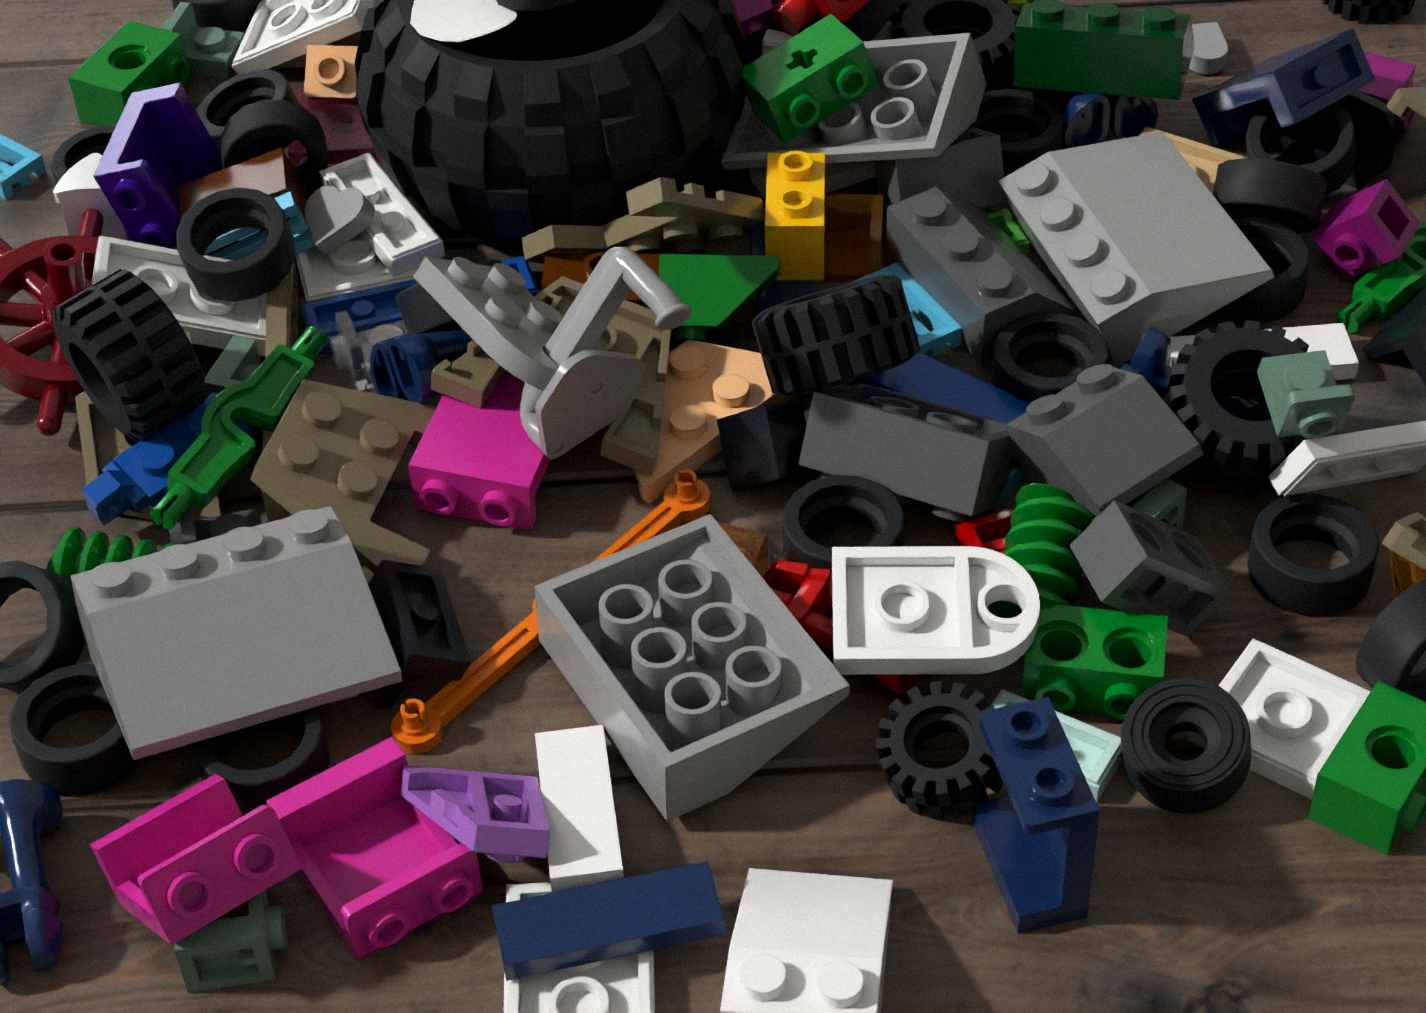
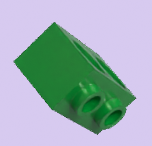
[1021,604,1168,720]

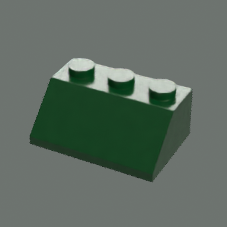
[1014,0,1194,100]

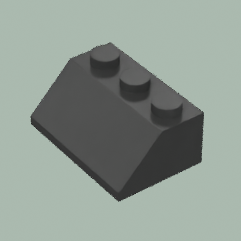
[885,186,1080,365]
[798,382,1018,522]

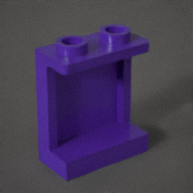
[93,83,222,249]

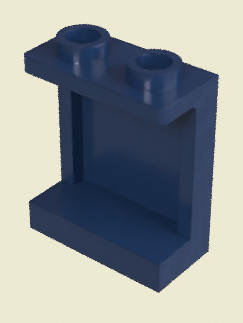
[1192,28,1376,147]
[972,697,1100,934]

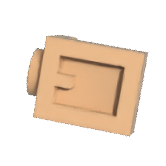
[304,45,358,101]

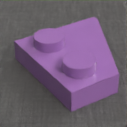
[400,765,550,863]

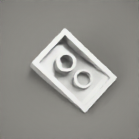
[720,868,893,1013]

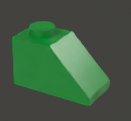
[659,254,781,342]

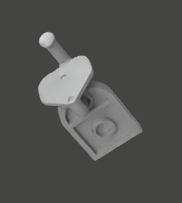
[413,247,692,459]

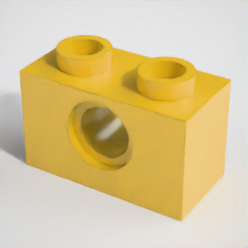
[765,151,825,280]

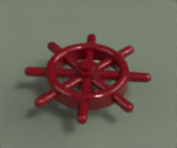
[0,208,177,436]

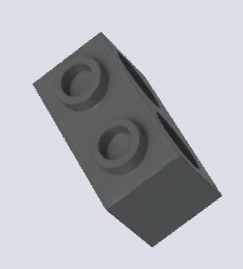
[1069,500,1233,637]

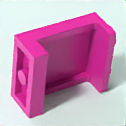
[408,373,551,531]
[266,737,483,960]
[90,774,302,945]

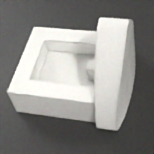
[53,153,130,241]

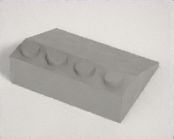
[721,33,987,170]
[998,132,1274,368]
[70,506,402,760]
[534,514,850,822]

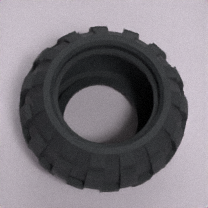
[354,0,747,245]

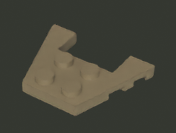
[522,177,765,261]
[431,276,671,476]
[250,379,437,573]

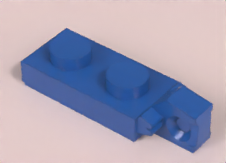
[82,392,255,526]

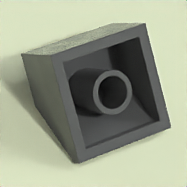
[1006,364,1204,516]

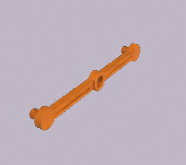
[390,469,711,755]

